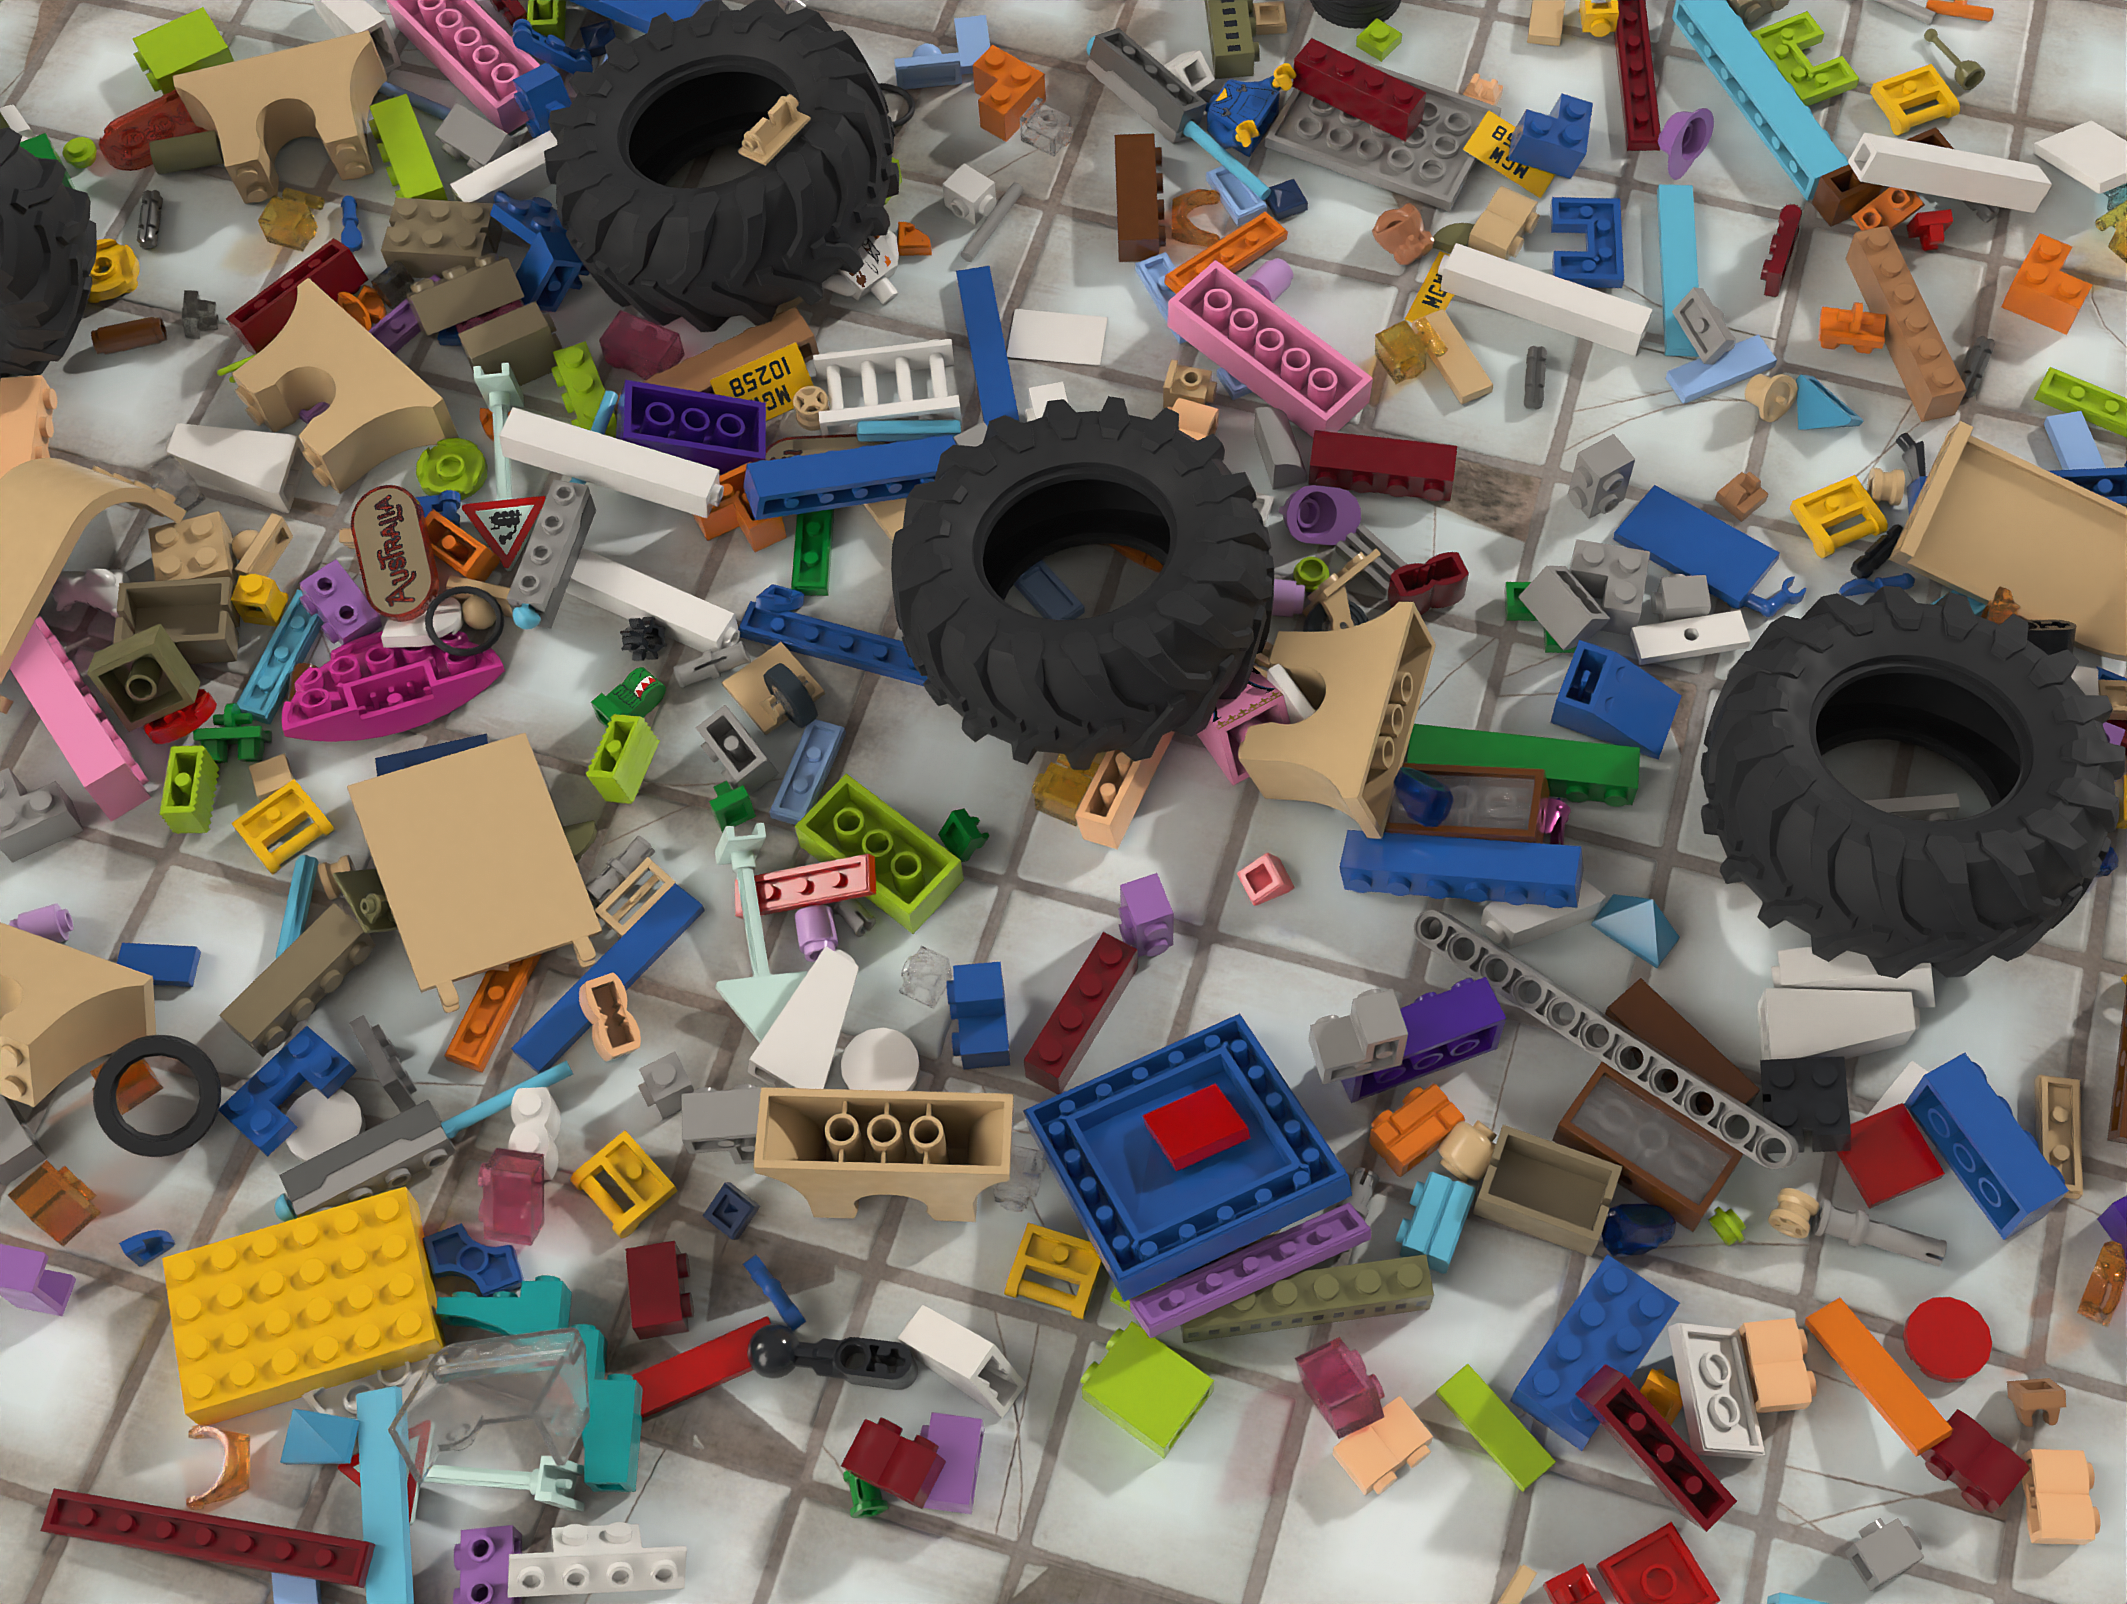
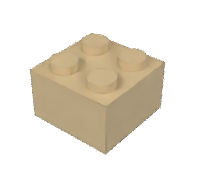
[148,511,239,587]

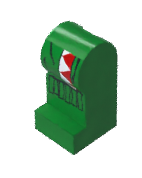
[591,667,666,728]

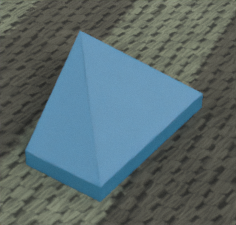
[1796,374,1864,430]
[1591,894,1680,968]
[280,1409,360,1465]

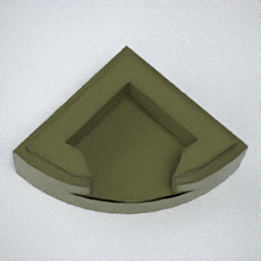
[1433,223,1475,253]
[562,820,597,862]

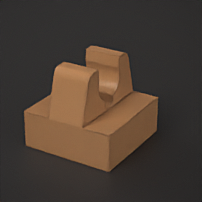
[1715,472,1769,522]
[2007,1378,2066,1427]

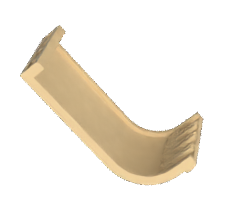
[1889,421,2127,662]
[0,458,186,715]

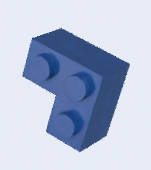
[1508,93,1593,179]
[946,961,1010,1070]

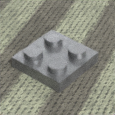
[349,1015,417,1113]

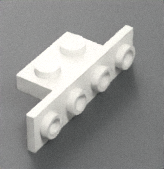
[507,1522,687,1598]

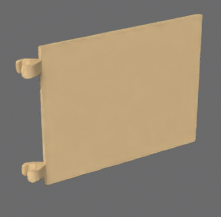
[347,733,602,1013]

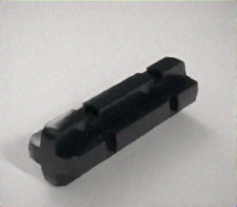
[1850,524,1903,579]

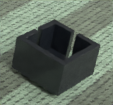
[1760,1056,1851,1154]

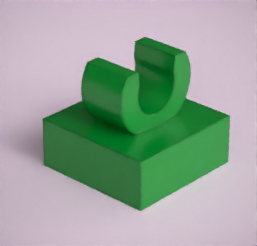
[709,780,756,833]
[938,808,990,863]

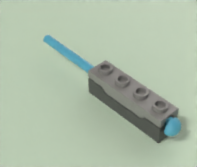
[1086,28,1271,200]
[507,391,618,630]
[274,1060,573,1222]

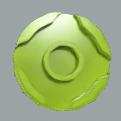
[416,438,488,500]

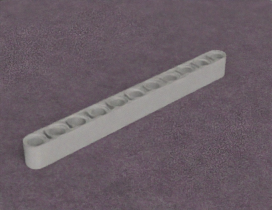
[1414,910,1799,1169]

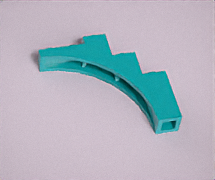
[436,1275,643,1492]

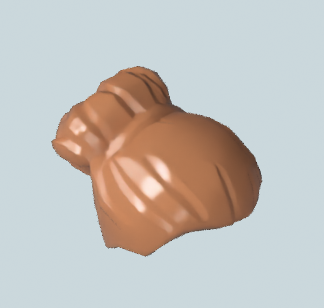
[1372,203,1435,265]

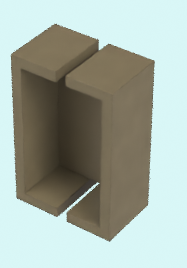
[381,197,503,279]
[405,252,524,336]
[113,577,240,664]
[1472,1125,1622,1257]

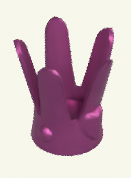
[1544,798,1571,845]

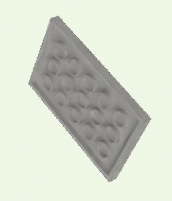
[1265,58,1501,212]

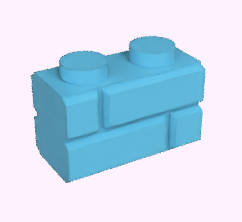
[1395,1172,1476,1274]

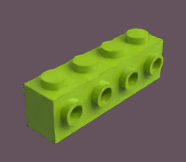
[551,341,617,438]

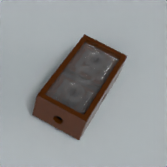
[1384,763,1550,843]
[1552,1062,1744,1232]

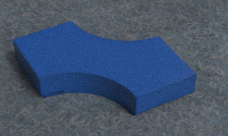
[423,1223,525,1297]

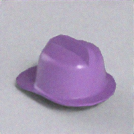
[1658,108,1714,180]
[1279,485,1361,545]

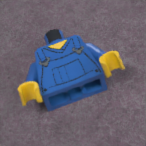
[1198,63,1297,157]

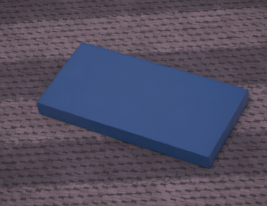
[1613,485,1780,609]

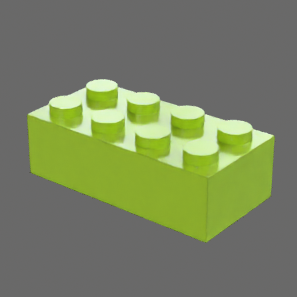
[795,773,964,934]

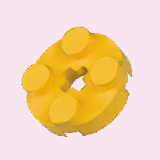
[88,239,140,303]

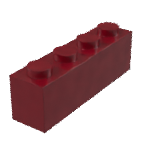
[1292,38,1426,142]
[225,238,369,355]
[1308,430,1457,501]
[1024,932,1138,1095]
[1575,1364,1737,1532]

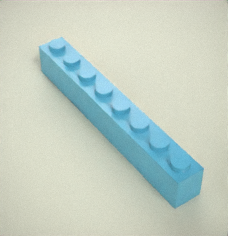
[1672,0,1849,201]

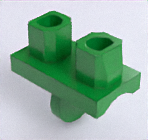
[193,703,272,764]

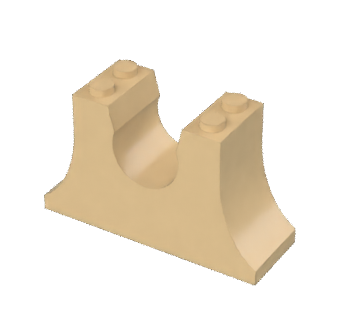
[173,30,387,204]
[232,278,459,494]
[1238,602,1436,839]
[0,922,156,1107]
[753,1087,1014,1222]

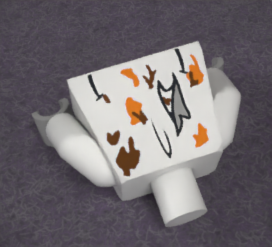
[822,230,899,305]

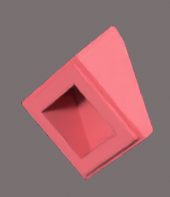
[1237,853,1295,906]

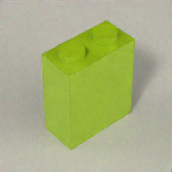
[132,7,235,102]
[1080,1321,1214,1459]

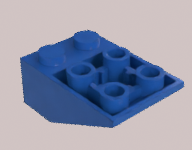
[1550,640,1682,760]

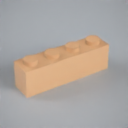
[0,375,57,479]
[1075,731,1175,849]

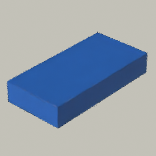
[117,943,201,987]

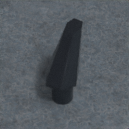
[1896,433,1926,481]

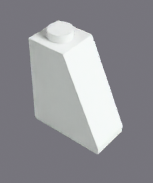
[1480,878,1606,950]
[898,1305,1027,1419]

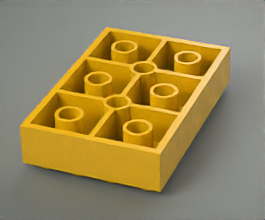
[162,1186,447,1428]

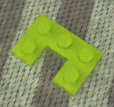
[1751,11,1860,106]

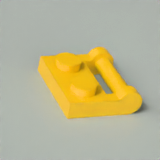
[1870,64,1960,136]
[1789,475,1888,558]
[231,779,335,875]
[570,1130,677,1239]
[1004,1222,1102,1320]

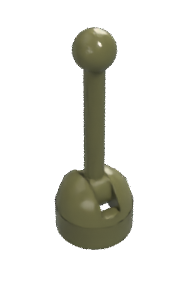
[1924,29,1985,90]

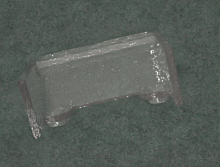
[388,1327,590,1482]

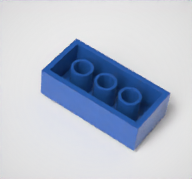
[1904,1052,2069,1240]
[1510,1254,1680,1451]

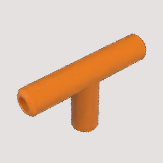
[1925,0,1994,22]

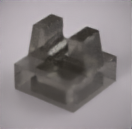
[371,261,415,309]
[182,290,219,339]

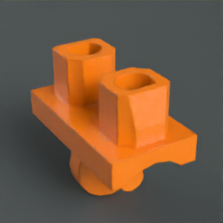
[1851,187,1925,231]
[1818,302,1886,354]

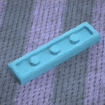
[237,589,324,725]

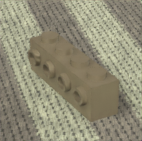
[219,903,376,1057]

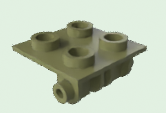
[333,868,398,934]

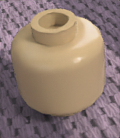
[1439,1120,1497,1183]

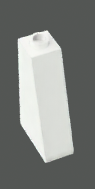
[312,0,402,74]
[166,423,306,513]
[748,946,859,1089]
[1771,947,1935,1007]
[1758,988,1920,1060]

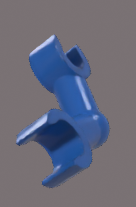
[1727,576,1806,617]
[742,1254,807,1331]

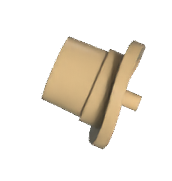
[1745,374,1798,422]

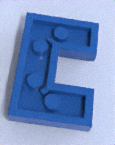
[1550,197,1624,288]
[219,1026,357,1157]

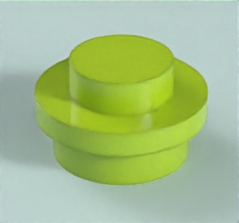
[62,137,97,169]
[1293,557,1330,592]
[1708,1206,1746,1246]

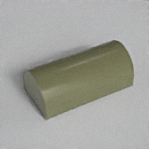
[149,130,224,175]

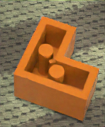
[972,45,1046,142]
[2001,233,2093,335]
[692,462,787,552]

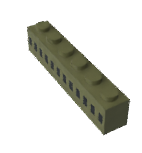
[1204,0,1260,79]
[1180,1254,1434,1343]

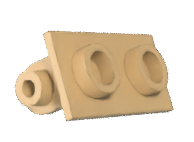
[738,94,811,166]

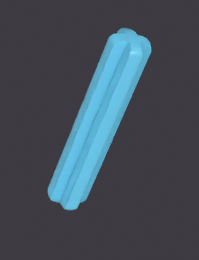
[857,420,961,442]
[276,855,319,959]

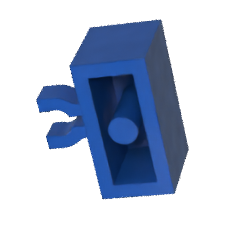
[513,62,572,139]
[515,230,590,312]

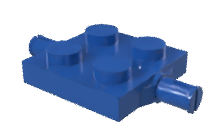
[490,190,567,245]

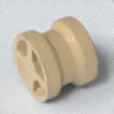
[793,386,830,431]
[1867,468,1905,506]
[318,855,356,900]
[1768,1188,1820,1239]

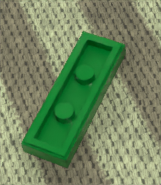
[791,509,835,596]

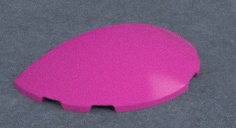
[281,631,505,742]

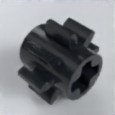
[620,617,667,661]

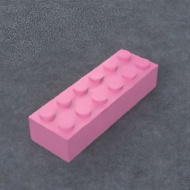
[386,0,540,134]
[1167,260,1373,438]
[9,616,151,822]

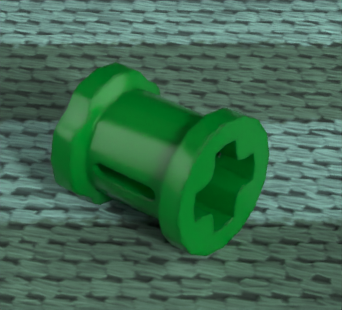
[843,1471,889,1518]

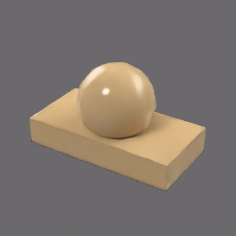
[231,513,293,577]
[446,575,513,629]

